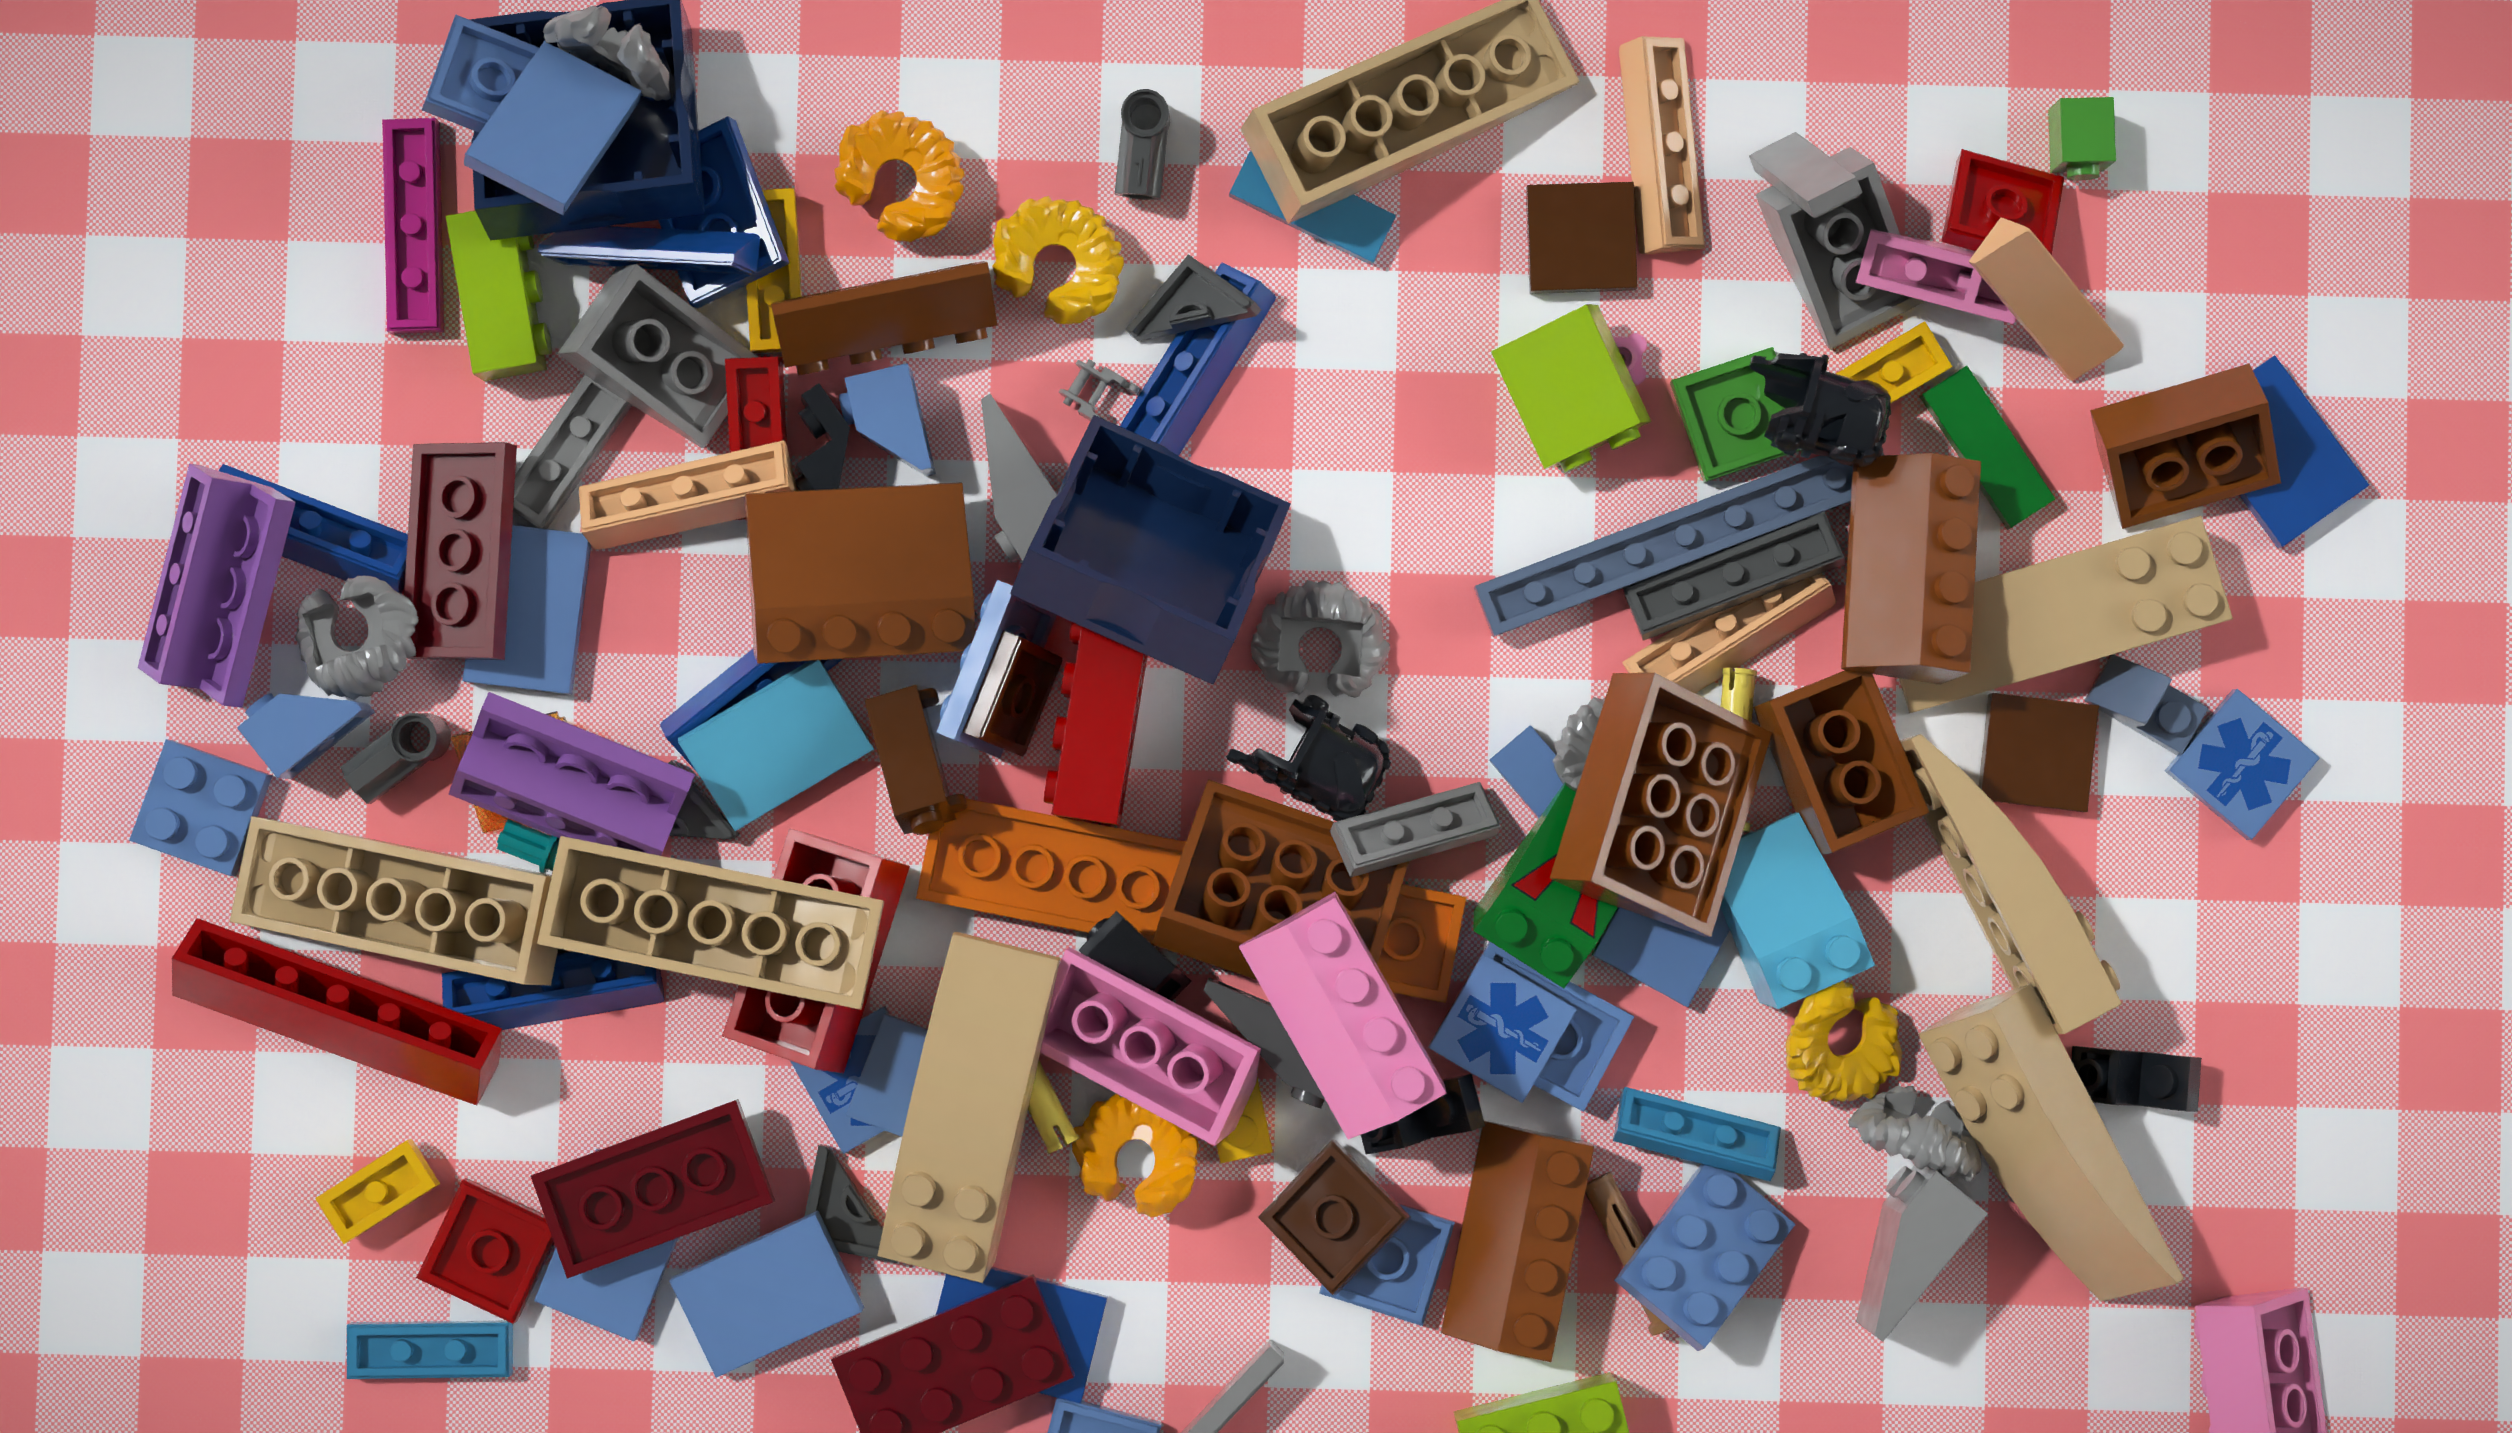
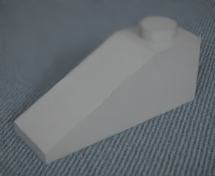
[981,393,1057,563]

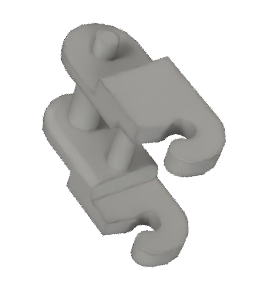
[1059,359,1141,421]

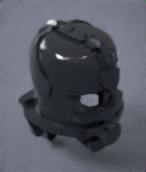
[1750,353,1891,467]
[1226,695,1391,821]

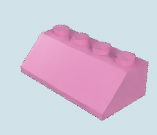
[1239,892,1446,1139]
[1040,947,1261,1146]
[2194,1288,2327,1433]

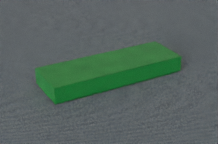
[1919,365,2055,530]

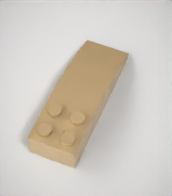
[1241,0,1580,224]
[1899,516,2233,714]
[1900,734,2122,1034]
[229,816,558,985]
[537,836,884,1010]
[877,931,1060,1283]
[1918,984,2184,1302]

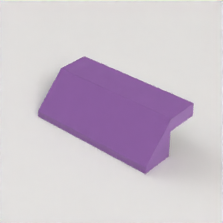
[137,463,296,708]
[449,692,695,856]

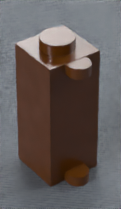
[864,685,967,835]

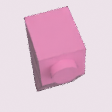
[1856,229,2016,324]

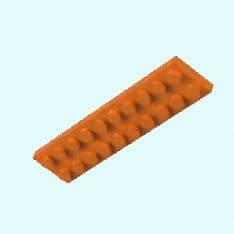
[916,798,1467,1003]

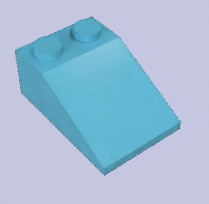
[1720,812,1875,1009]

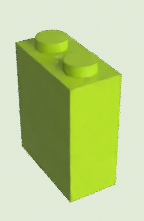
[1491,304,1652,473]

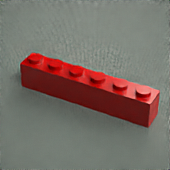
[171,918,502,1106]

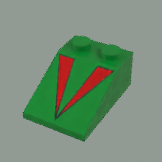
[1473,782,1618,989]

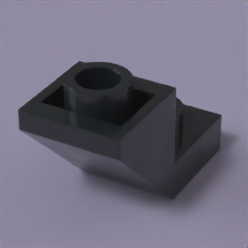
[795,383,850,490]
[1079,911,1192,1001]
[2071,1046,2202,1112]
[1361,1074,1485,1155]

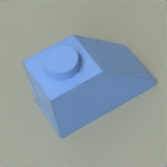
[839,363,936,476]
[237,693,375,780]

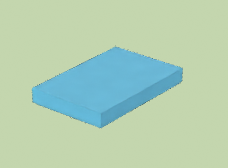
[678,660,874,831]

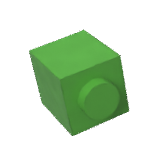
[2048,97,2116,181]

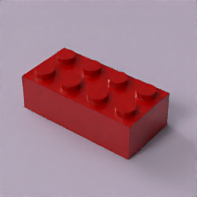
[1044,622,1148,826]
[722,828,910,1073]

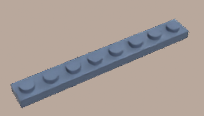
[1474,453,1884,637]

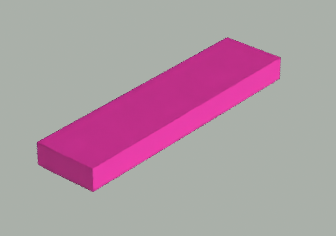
[382,118,444,334]

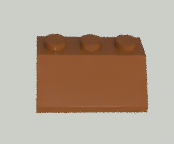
[2090,363,2281,529]
[1753,670,1929,855]

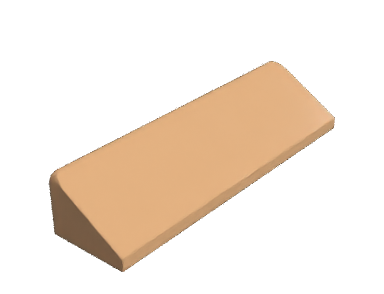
[1619,36,1705,254]
[1969,217,2124,381]
[579,440,797,550]
[1622,573,1836,694]

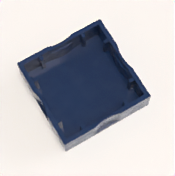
[469,0,705,241]
[1010,415,1291,685]

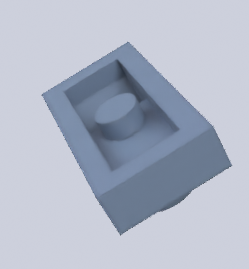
[2084,655,2209,755]

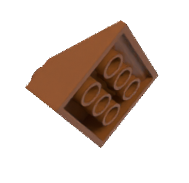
[745,482,976,664]
[1550,673,1772,937]
[1152,779,1409,980]

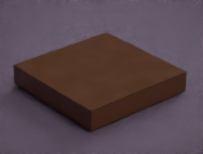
[1526,182,1638,294]
[963,630,1063,757]
[1978,693,2099,812]
[1258,1140,1411,1295]

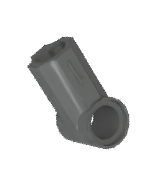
[1114,89,1171,200]
[340,713,451,804]

